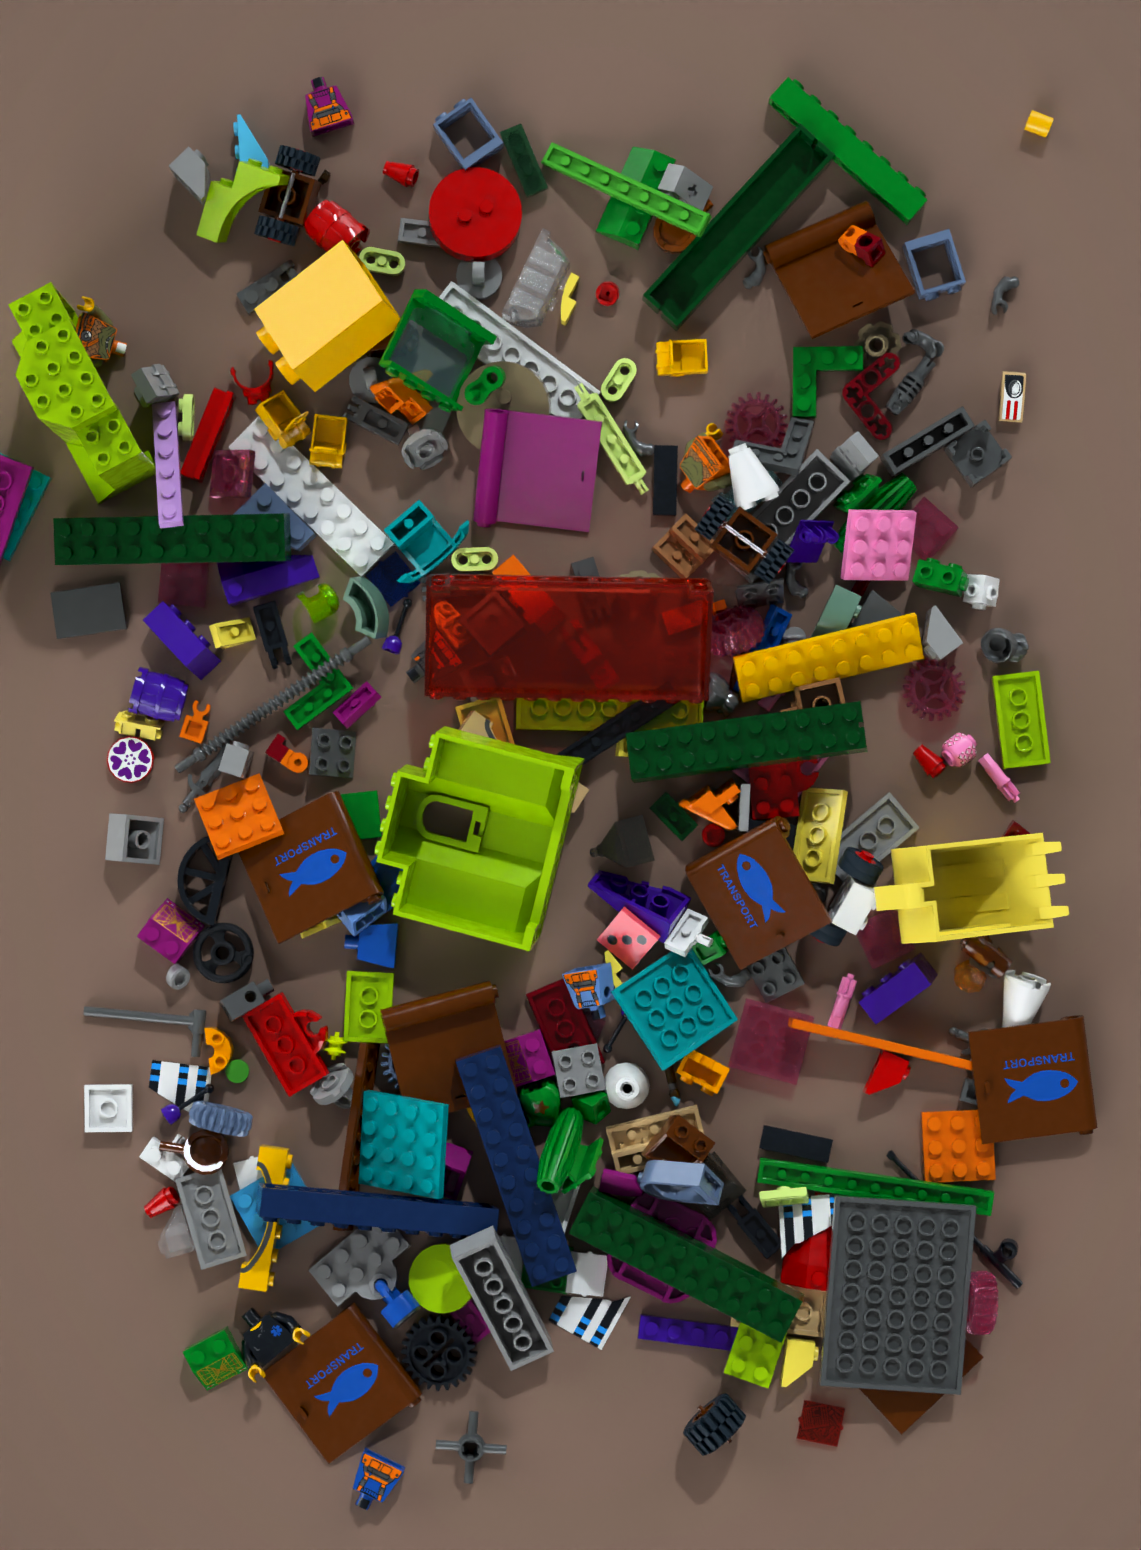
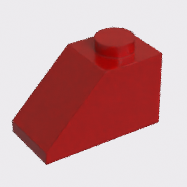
[863,1049,911,1095]

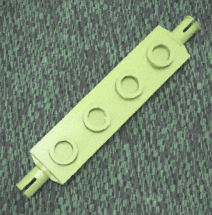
[574,383,649,495]

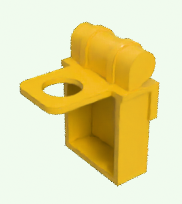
[655,339,708,377]
[255,390,311,449]
[309,414,348,469]

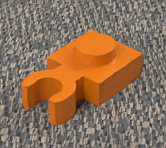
[179,700,211,744]

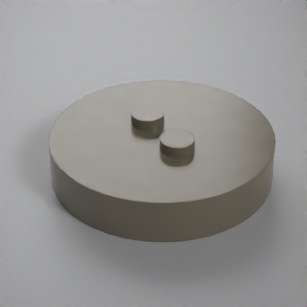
[456,361,551,449]

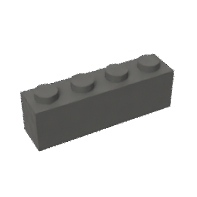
[880,406,975,477]

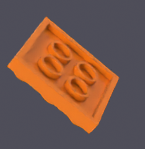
[194,773,284,860]
[921,1109,996,1183]

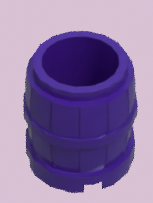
[128,667,189,722]

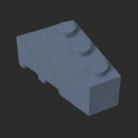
[234,483,316,552]

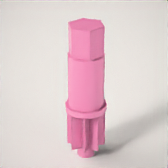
[978,753,1020,803]
[828,973,857,1029]

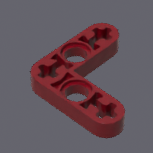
[842,353,901,440]

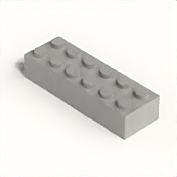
[723,449,851,584]
[450,1226,554,1371]

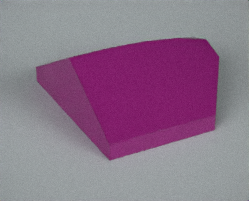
[598,1168,643,1197]

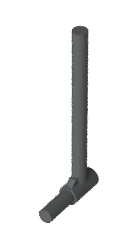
[83,1006,206,1057]

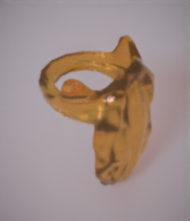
[954,960,987,993]

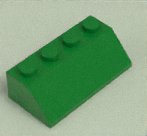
[596,147,676,250]

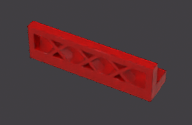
[181,387,237,483]

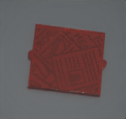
[797,1400,845,1447]

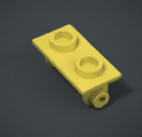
[114,711,165,741]

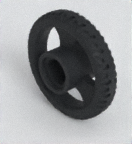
[193,923,254,983]

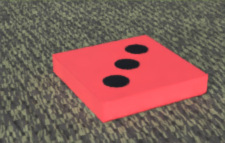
[597,907,661,970]

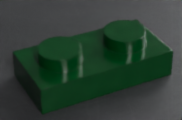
[649,792,698,842]

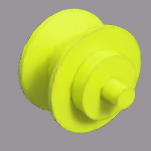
[323,1032,348,1060]

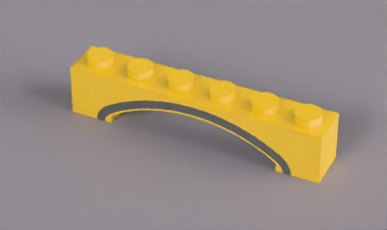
[238,1144,293,1292]

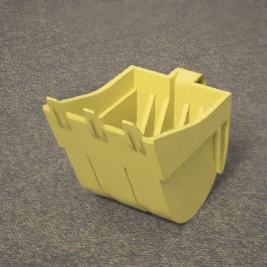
[874,833,1069,944]

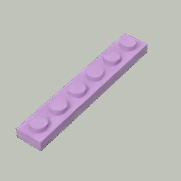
[152,401,184,528]

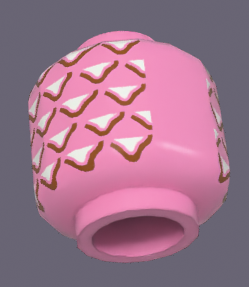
[941,733,977,767]

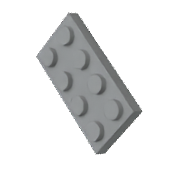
[836,792,919,882]
[175,1169,247,1270]

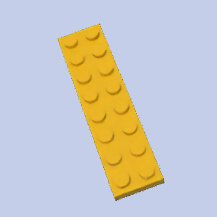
[733,612,924,703]

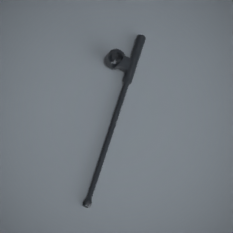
[886,1150,1023,1289]

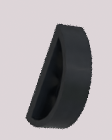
[177,836,233,926]

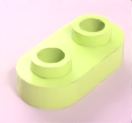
[359,247,405,276]
[601,358,637,402]
[178,394,195,441]
[451,547,498,572]

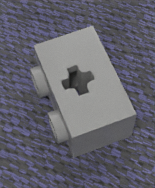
[658,163,713,211]
[218,741,254,779]

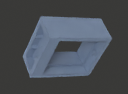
[433,98,504,170]
[902,229,966,301]

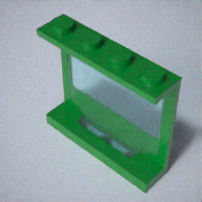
[378,289,497,413]

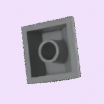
[169,146,210,206]
[921,605,963,663]
[105,813,164,865]

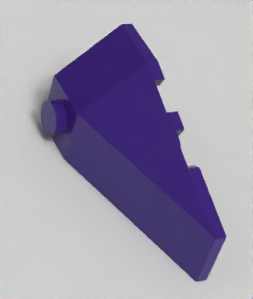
[217,555,320,607]
[588,870,691,943]

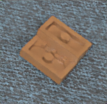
[651,513,714,582]

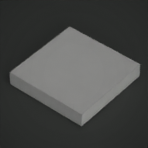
[736,784,751,832]

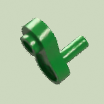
[464,365,506,405]

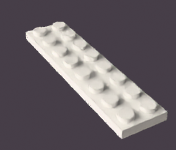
[439,281,601,419]
[228,416,394,577]

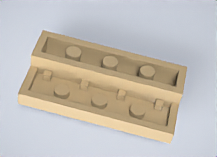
[606,1105,704,1174]

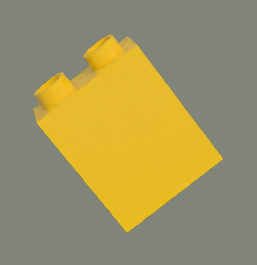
[254,240,400,392]

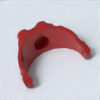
[230,360,274,405]

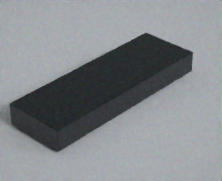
[653,445,678,516]
[759,1125,833,1163]

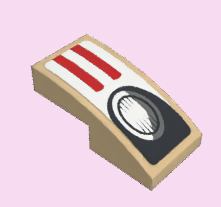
[998,371,1026,423]

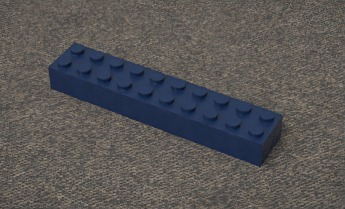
[456,1044,577,1287]
[256,1182,499,1239]

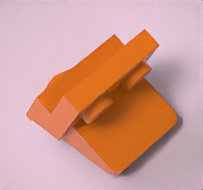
[370,369,433,425]
[678,778,741,830]

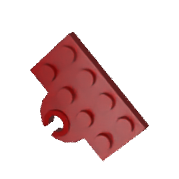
[748,759,819,820]
[242,992,330,1097]

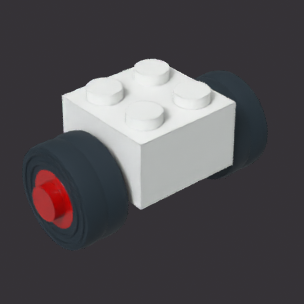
[810,847,884,946]

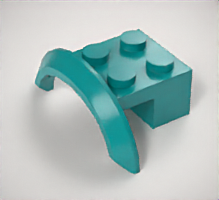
[384,500,469,583]

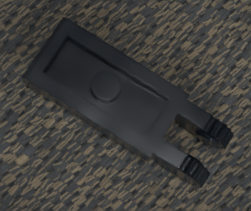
[253,600,292,669]
[726,1194,781,1259]

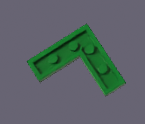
[792,346,864,418]
[283,632,354,730]

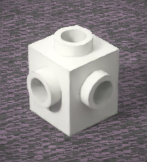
[963,574,1000,610]

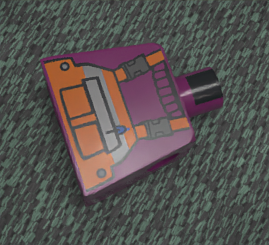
[305,77,354,137]

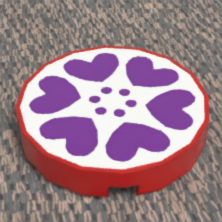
[107,736,154,783]

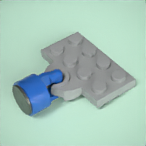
[308,1227,420,1328]

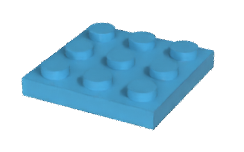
[230,1163,318,1249]

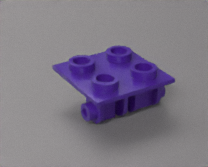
[786,520,839,563]

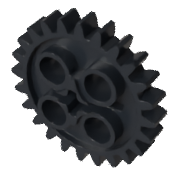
[401,1314,478,1391]

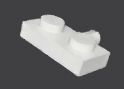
[664,909,713,957]
[139,1134,189,1182]

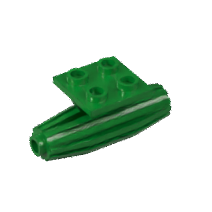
[833,473,917,554]
[537,1107,604,1194]

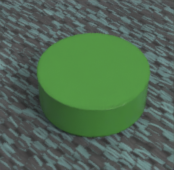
[225,1059,250,1083]

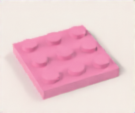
[840,509,917,581]

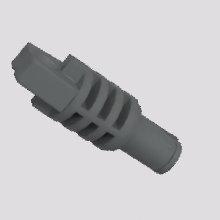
[885,356,936,415]

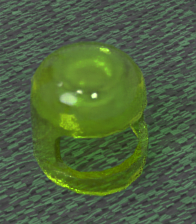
[296,583,340,624]

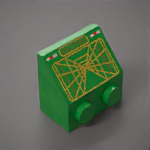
[183,1326,248,1390]

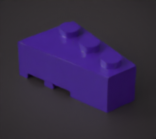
[143,601,221,680]
[859,952,938,1025]

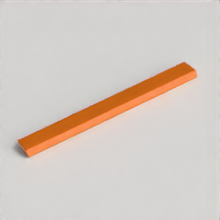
[788,1017,973,1070]

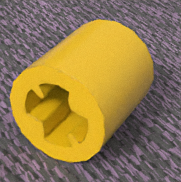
[1024,110,1054,138]

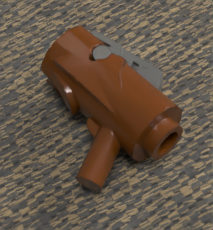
[960,935,1012,979]

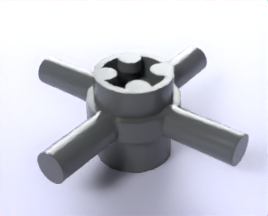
[435,1411,507,1484]

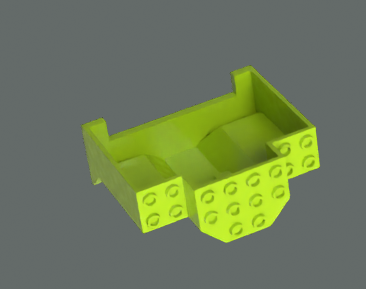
[8,282,156,504]
[374,726,584,951]

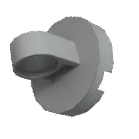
[456,259,503,300]
[349,357,394,404]
[401,424,448,470]
[310,1063,354,1109]

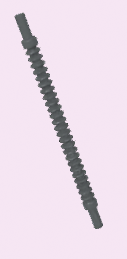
[175,636,372,773]

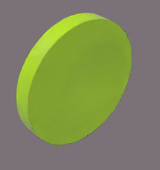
[409,1244,472,1313]

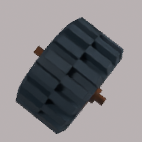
[683,1393,746,1456]

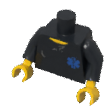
[242,1308,310,1383]

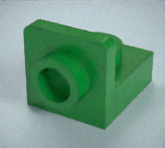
[692,930,729,965]

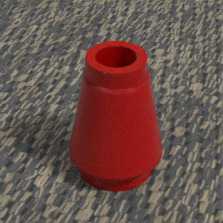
[383,161,419,187]
[913,744,947,779]
[144,1186,180,1218]

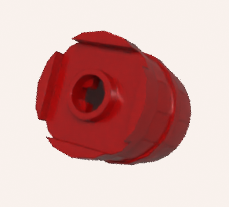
[304,200,370,254]

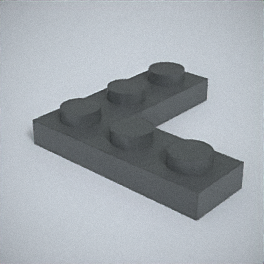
[732,417,814,476]

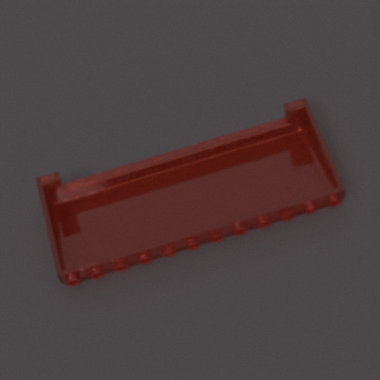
[424,574,714,704]

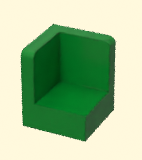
[571,1091,611,1125]

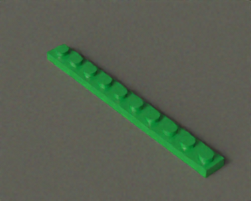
[757,1157,994,1216]

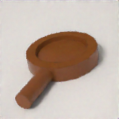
[653,199,713,254]

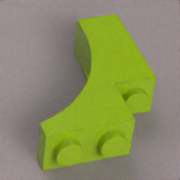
[197,158,290,243]

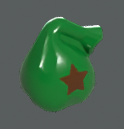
[520,1077,561,1127]

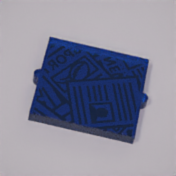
[366,551,421,607]

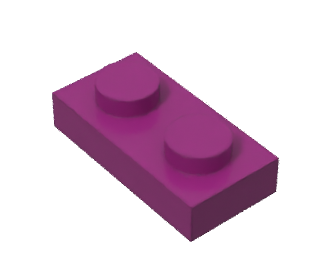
[332,681,382,729]
[450,1300,490,1343]

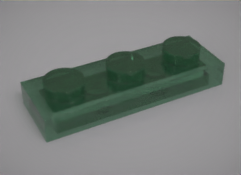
[500,124,548,198]

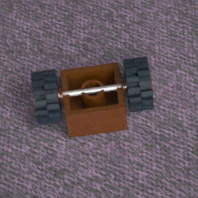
[254,145,322,246]
[695,495,794,584]

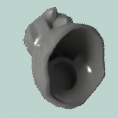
[981,628,1029,663]
[705,672,740,718]

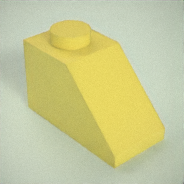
[780,1336,819,1387]

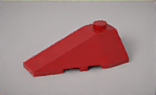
[780,1191,832,1291]

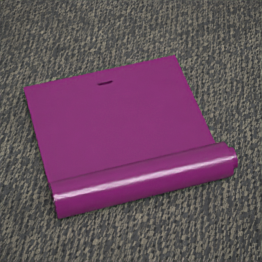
[473,409,602,532]

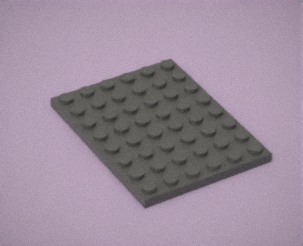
[819,1195,976,1395]

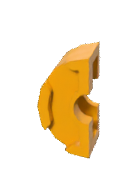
[204,1027,234,1075]
[676,1050,730,1096]

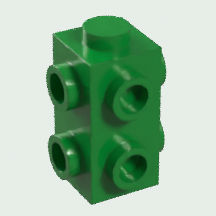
[912,558,969,597]

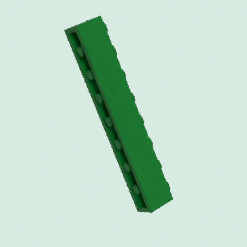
[768,77,927,225]

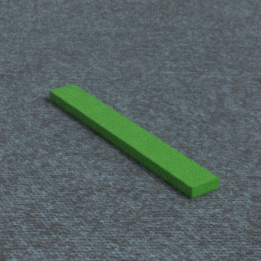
[541,142,712,237]

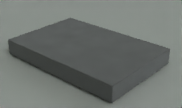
[50,582,127,639]

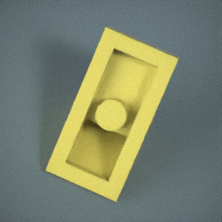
[209,617,256,649]

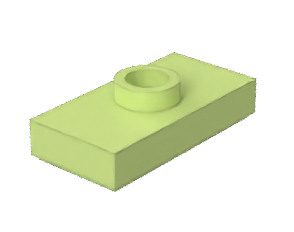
[759,1186,809,1208]

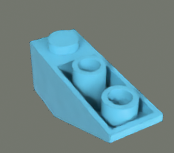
[233,114,270,171]

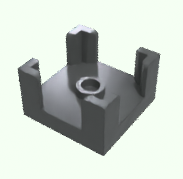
[944,420,1012,488]

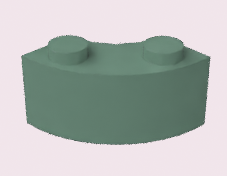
[343,576,389,639]
[810,585,862,638]

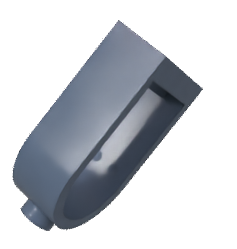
[637,1160,724,1205]

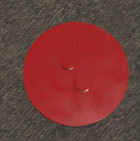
[428,167,522,262]

